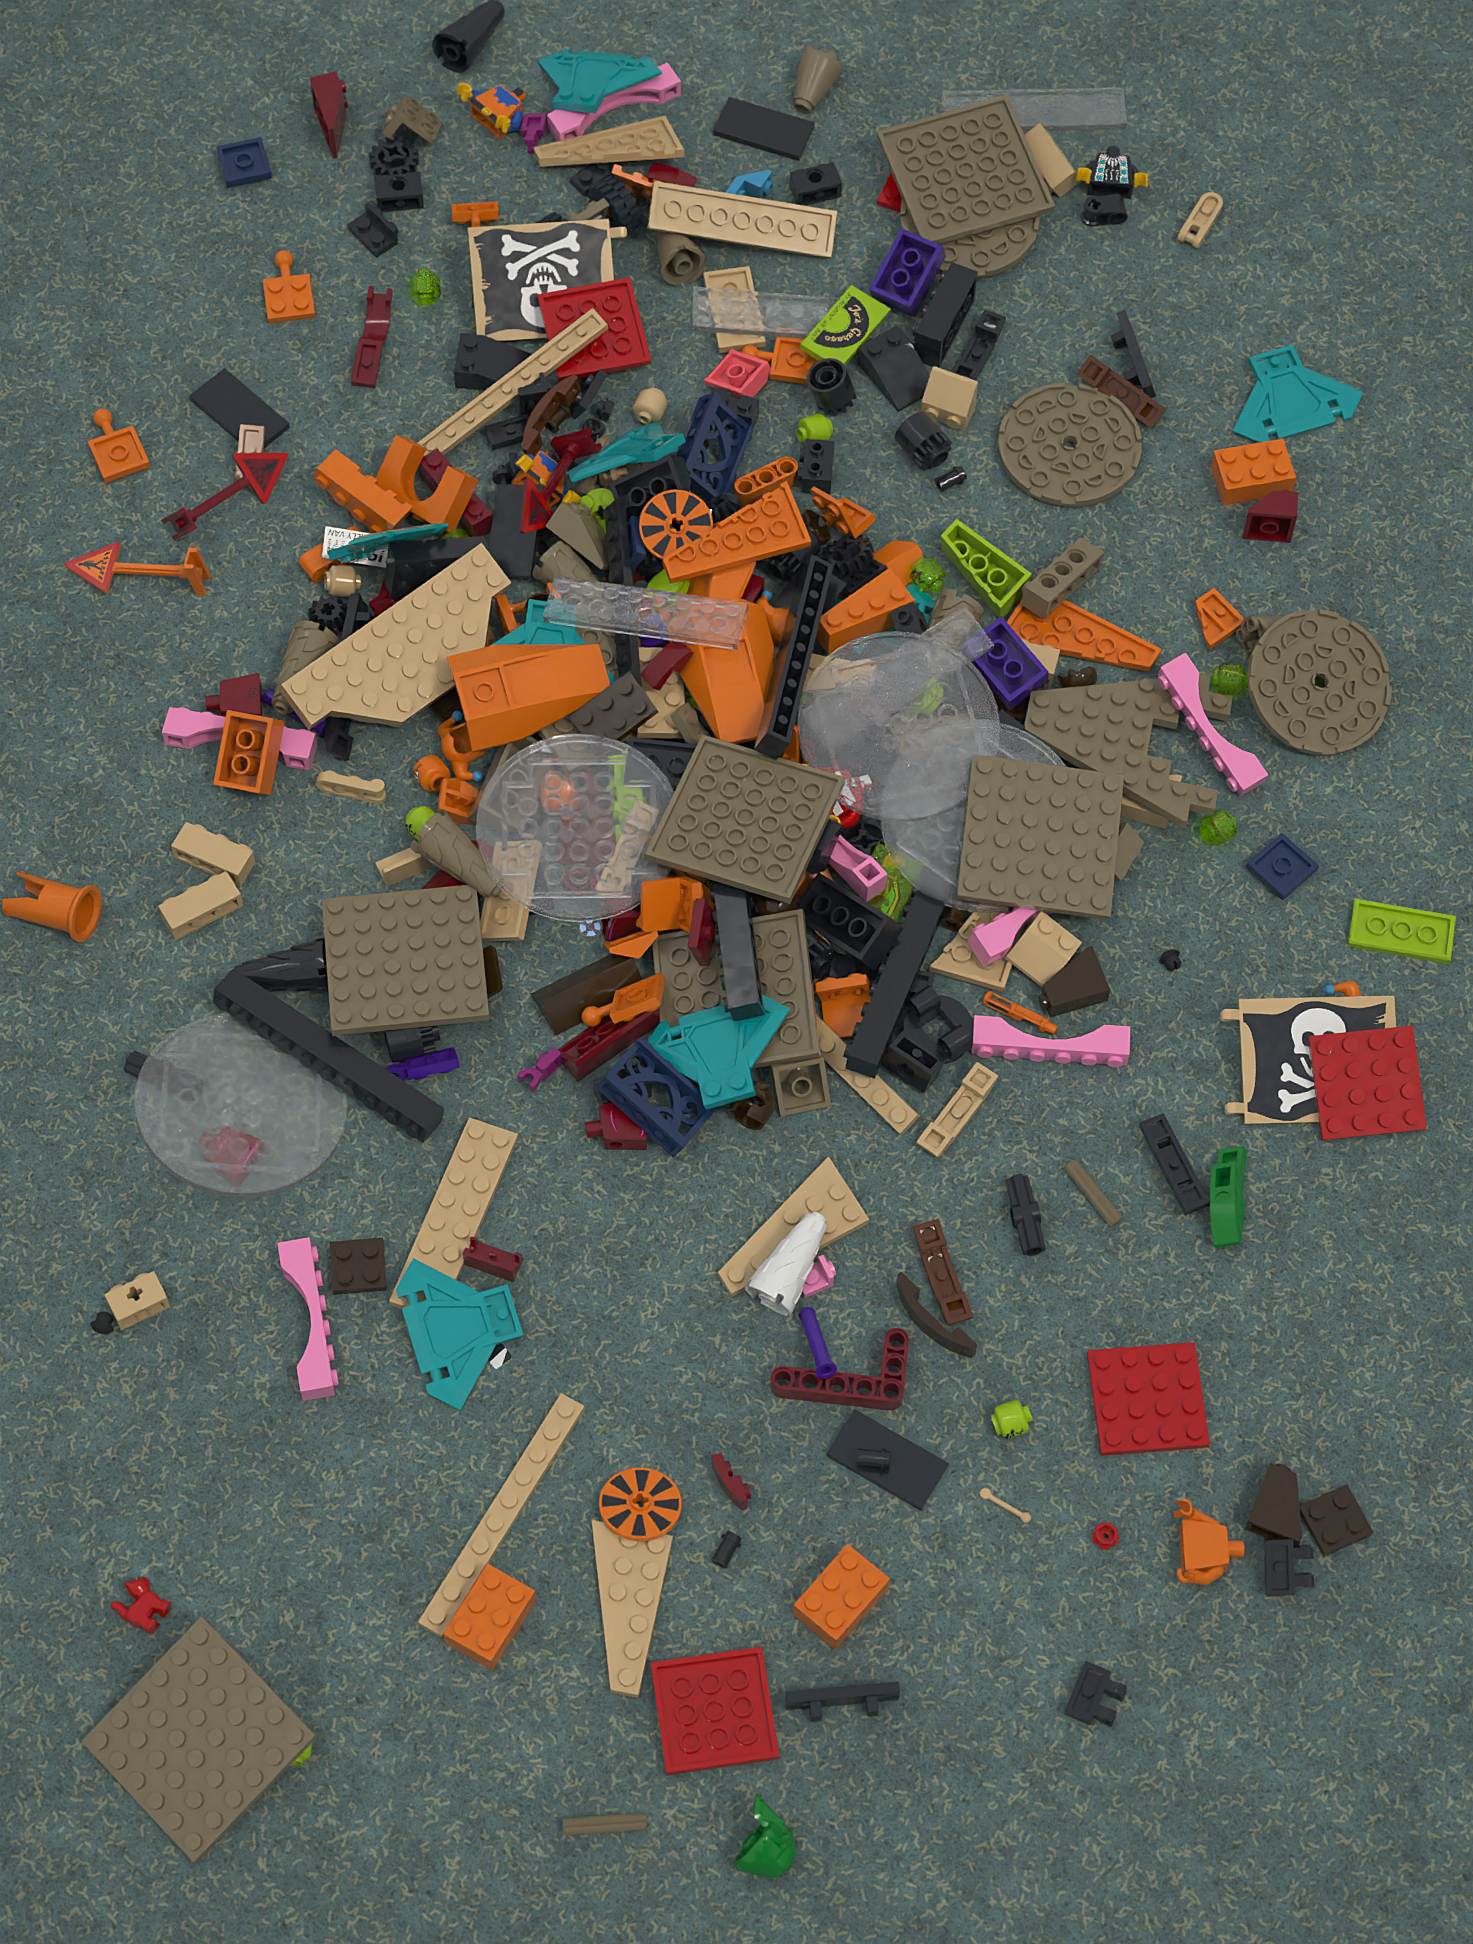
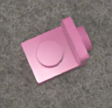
[802,1255,836,1298]

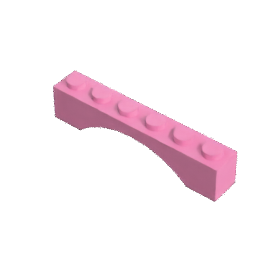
[547,62,681,141]
[1158,652,1268,797]
[162,707,317,771]
[828,835,888,902]
[967,907,1054,967]
[971,1015,1130,1067]
[278,1237,339,1401]

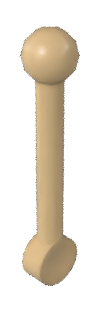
[980,1488,1031,1523]

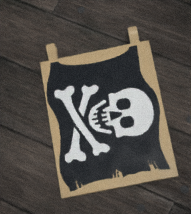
[468,219,627,341]
[1220,996,1396,1124]

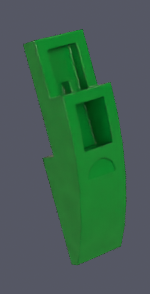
[1210,1146,1247,1248]

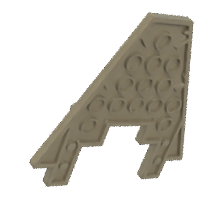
[1024,674,1233,828]

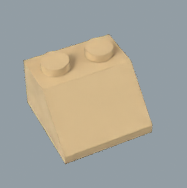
[921,366,978,431]
[1005,911,1082,987]

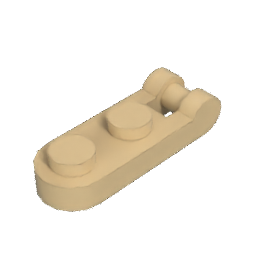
[1177,192,1223,249]
[315,770,386,804]

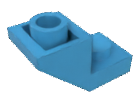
[725,170,774,199]

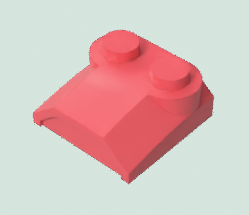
[704,349,770,399]

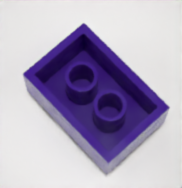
[869,228,946,317]
[962,616,1049,711]

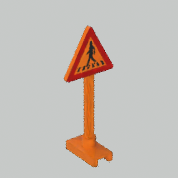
[65,542,211,596]

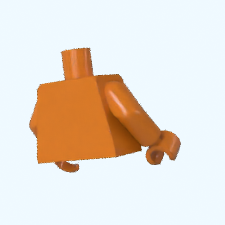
[1173,1499,1244,1586]

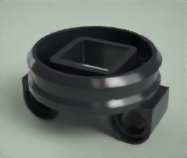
[902,985,973,1064]

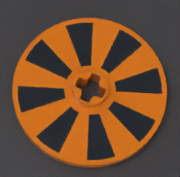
[639,490,713,560]
[599,1468,682,1541]

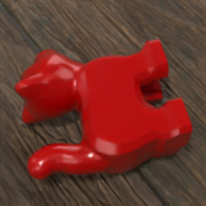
[110,1576,172,1635]

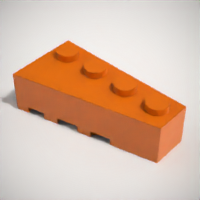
[312,449,413,533]
[816,568,915,655]

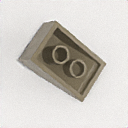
[546,502,609,570]

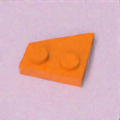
[1194,588,1244,650]

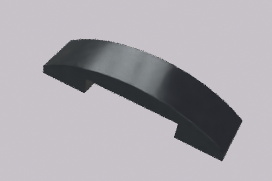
[951,309,1006,381]
[325,716,354,761]

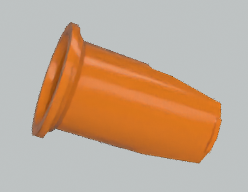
[2,871,102,942]

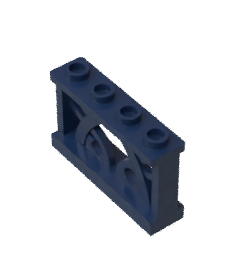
[677,392,754,501]
[595,1037,717,1157]

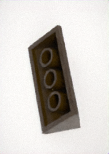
[531,954,642,1036]

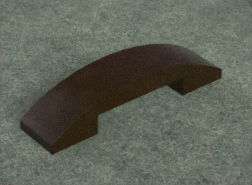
[896,1272,977,1358]

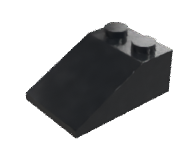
[857,326,930,412]
[454,333,532,391]

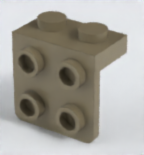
[382,95,442,143]

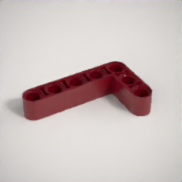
[770,1328,909,1410]

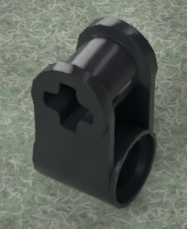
[1081,194,1128,227]

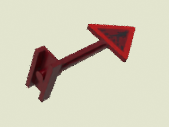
[520,428,603,534]
[161,453,288,541]

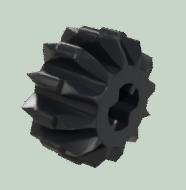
[706,492,742,524]
[308,594,348,636]

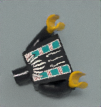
[1076,146,1148,199]

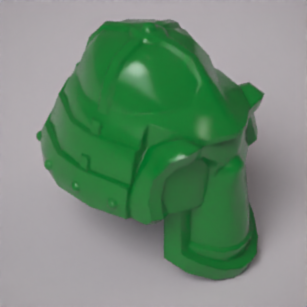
[733,1794,796,1878]

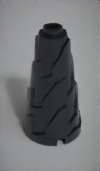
[432,0,505,73]
[235,938,328,992]

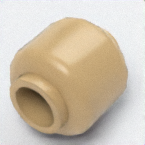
[633,388,668,424]
[324,565,361,597]

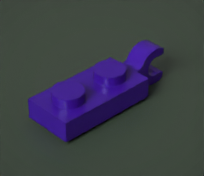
[386,1047,460,1081]

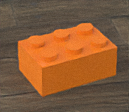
[1210,439,1296,506]
[213,710,285,795]
[793,1544,890,1650]
[443,1563,536,1671]

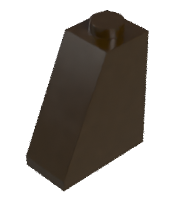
[1039,946,1110,1018]
[1245,1463,1302,1546]

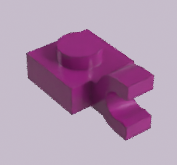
[521,113,548,153]
[518,1047,562,1092]

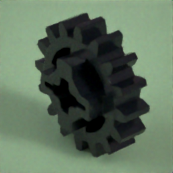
[369,135,419,176]
[821,535,874,576]

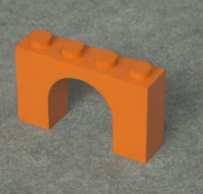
[375,435,479,533]

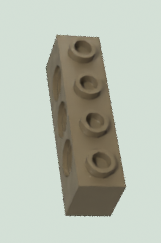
[1021,537,1104,619]

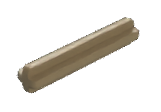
[1065,1160,1121,1226]
[562,1813,647,1835]

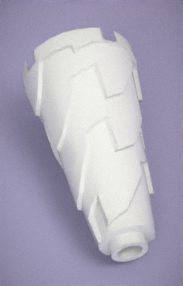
[744,1211,827,1316]

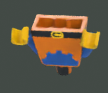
[456,83,526,140]
[512,451,581,508]

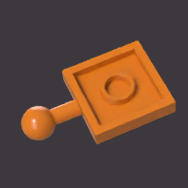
[263,250,315,323]
[741,336,818,385]
[88,408,150,483]
[581,973,666,1027]

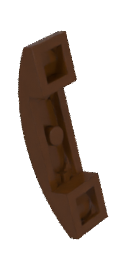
[1077,354,1166,429]
[523,375,581,455]
[913,1219,973,1326]

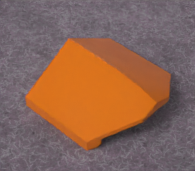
[873,541,924,586]
[438,778,479,825]
[603,931,659,959]

